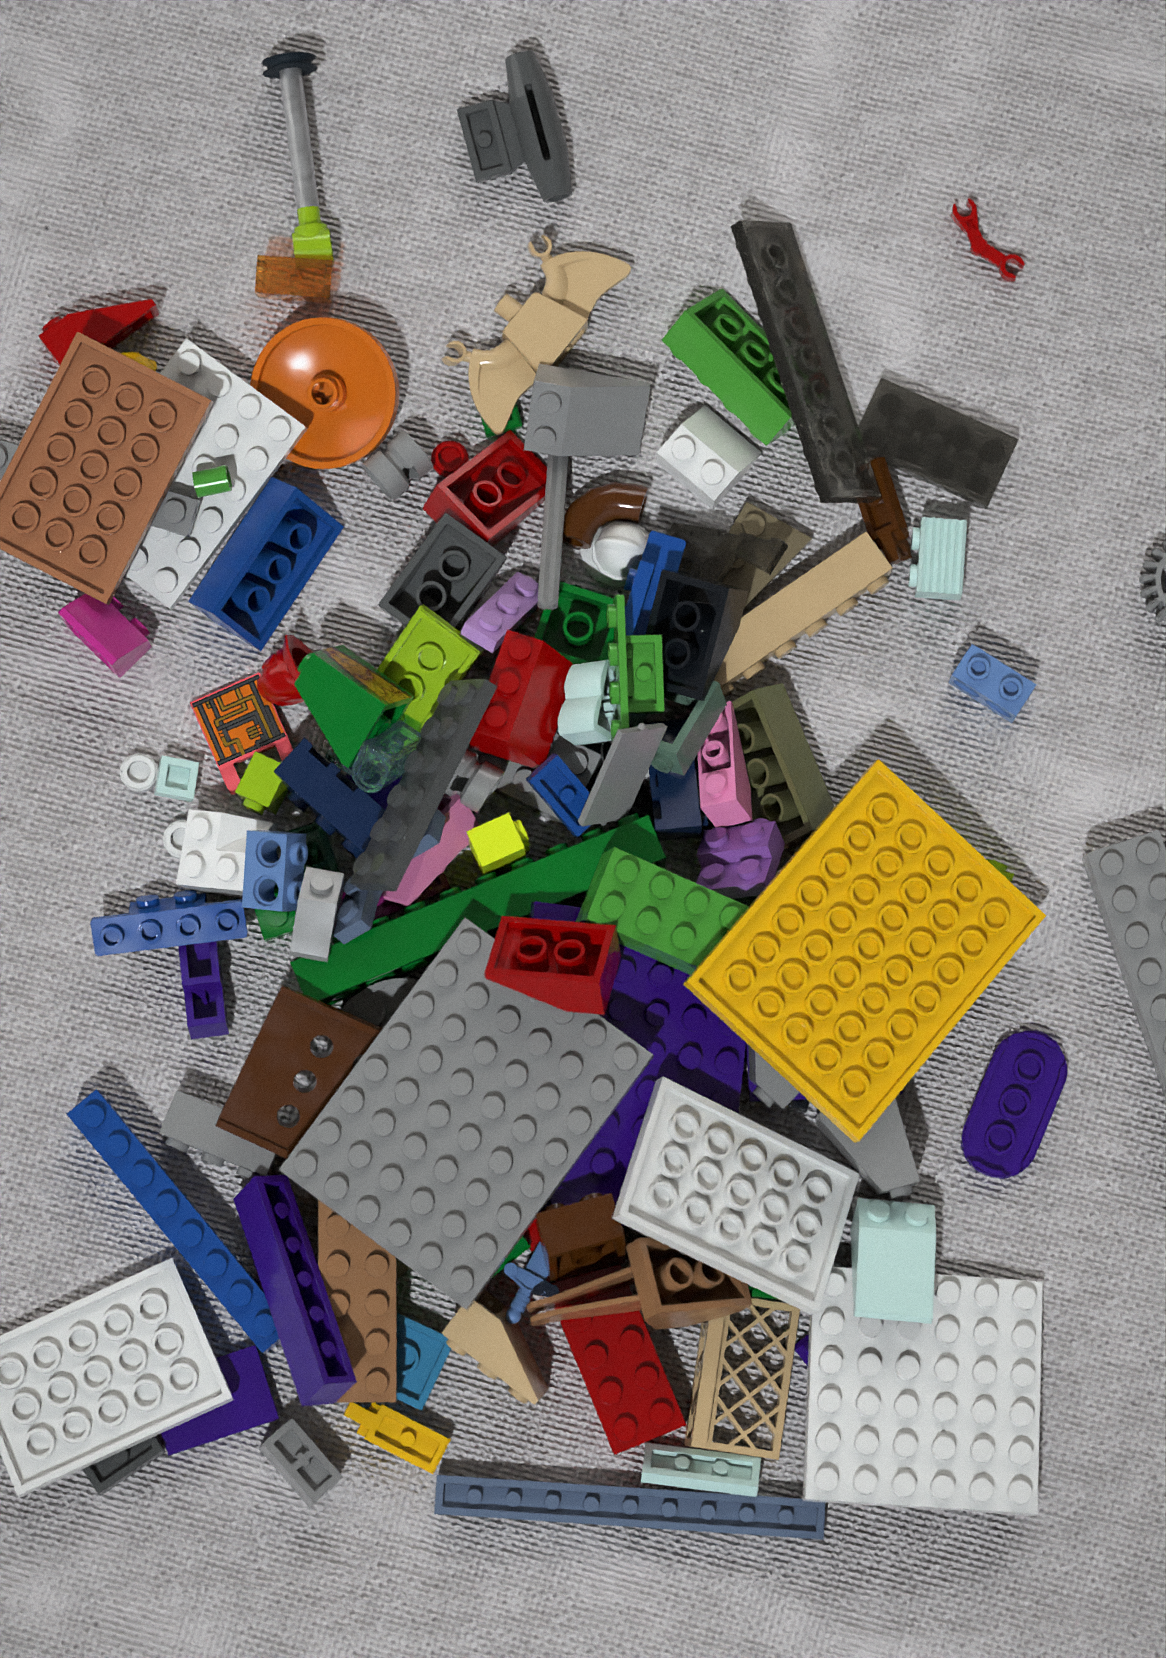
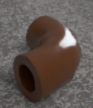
[562,482,649,549]

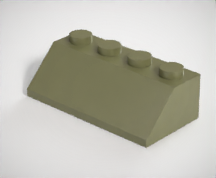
[732,683,835,848]

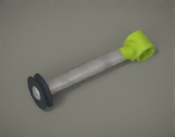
[261,52,334,270]

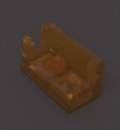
[255,255,334,304]

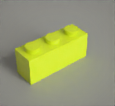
[466,813,530,876]

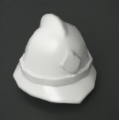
[581,520,649,587]

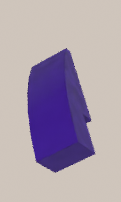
[178,941,229,1040]

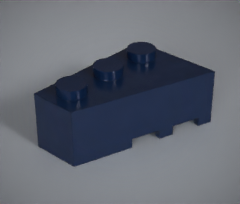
[644,719,708,841]
[273,737,385,859]

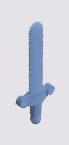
[504,1242,559,1324]

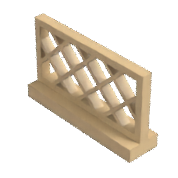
[684,1298,800,1460]

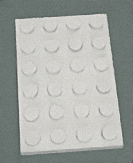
[125,338,308,610]
[612,1077,859,1315]
[0,1258,234,1498]

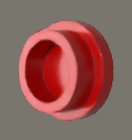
[431,440,469,478]

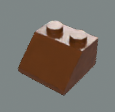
[536,1193,626,1283]

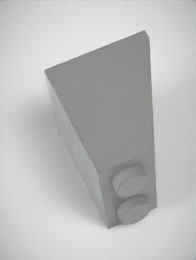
[815,1099,920,1201]

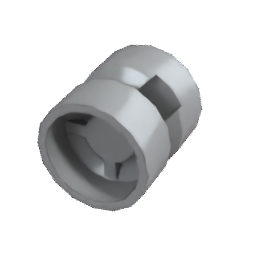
[362,430,434,501]
[445,749,505,814]

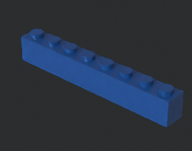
[67,1089,280,1354]

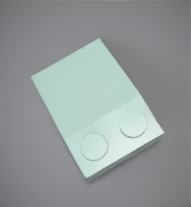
[850,1198,936,1324]

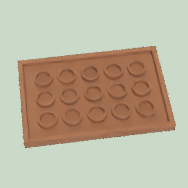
[0,332,214,605]

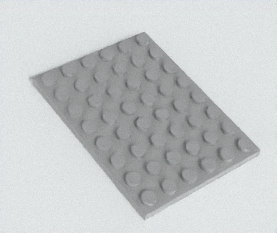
[279,918,654,1310]

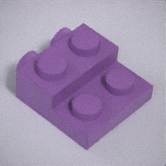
[696,818,785,899]

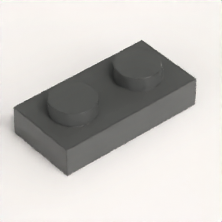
[83,1436,166,1496]

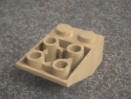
[441,1289,549,1405]

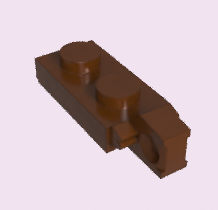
[848,457,912,564]

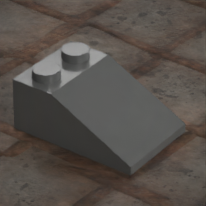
[378,513,507,631]

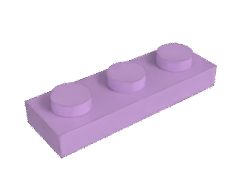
[460,571,539,653]

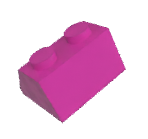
[58,594,152,678]

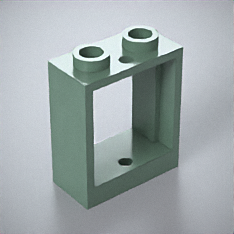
[629,681,727,776]

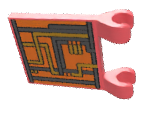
[190,672,293,795]

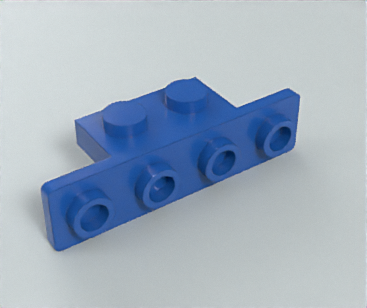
[624,531,686,635]
[90,890,248,956]

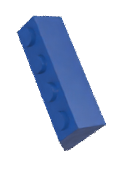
[188,477,344,651]

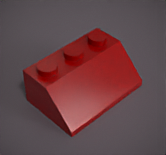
[469,629,574,769]

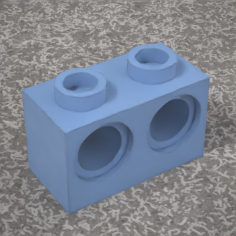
[948,644,1037,723]
[242,830,308,912]

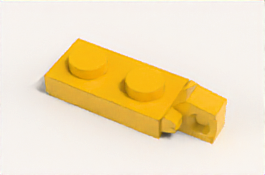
[343,1402,451,1474]

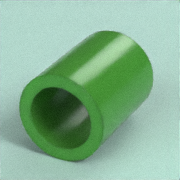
[192,465,232,498]

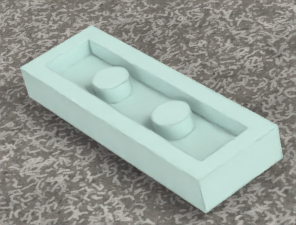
[641,1442,761,1497]

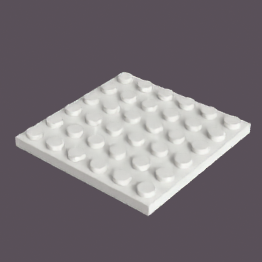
[803,1267,1043,1516]

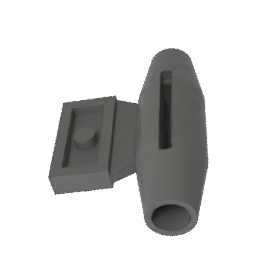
[457,50,572,203]

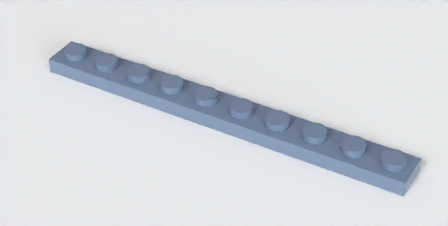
[434,1475,826,1540]

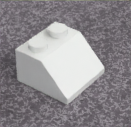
[656,405,762,510]

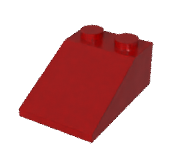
[422,430,547,547]
[484,916,621,1015]

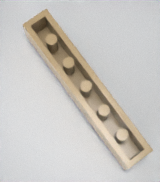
[714,532,892,698]

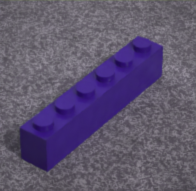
[233,1175,357,1406]

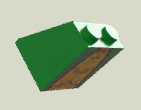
[294,645,414,768]

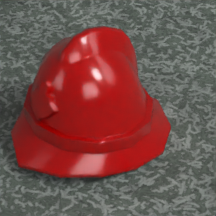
[257,635,313,706]

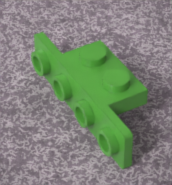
[607,594,665,742]

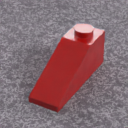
[38,299,159,366]

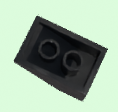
[645,569,748,701]

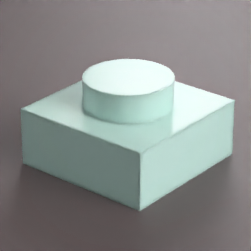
[154,755,199,802]

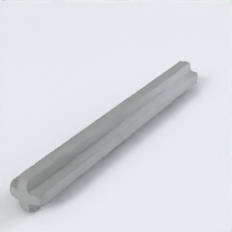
[537,454,569,610]

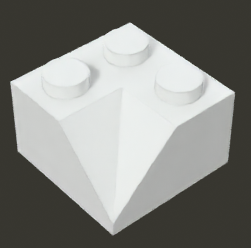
[176,809,277,897]

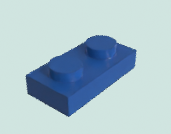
[525,753,590,837]

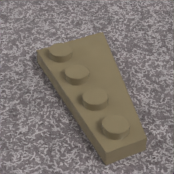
[703,501,812,609]

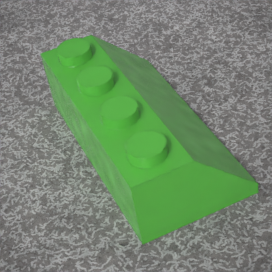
[662,289,826,446]

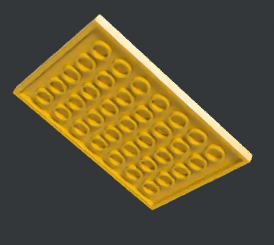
[683,759,1046,1143]

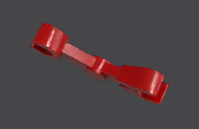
[951,198,1025,282]

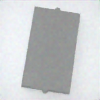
[578,723,667,827]

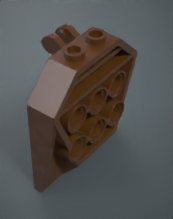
[215,985,383,1159]

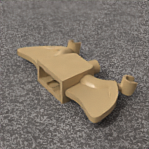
[442,235,631,435]

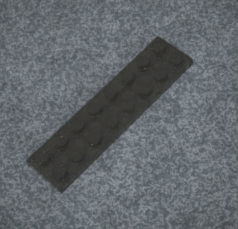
[731,220,881,503]

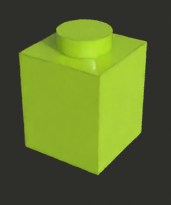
[235,751,288,815]

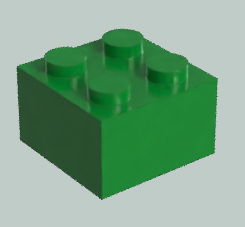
[534,581,626,664]

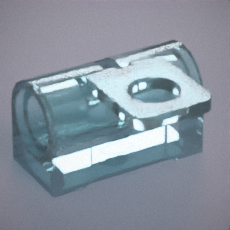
[325,720,422,793]

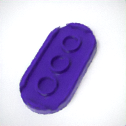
[961,1030,1068,1179]

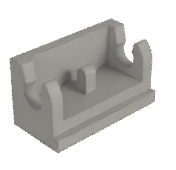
[259,1418,343,1508]

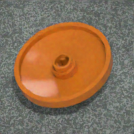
[250,317,399,469]

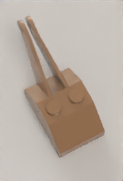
[526,1237,753,1330]

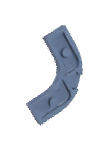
[333,809,446,944]

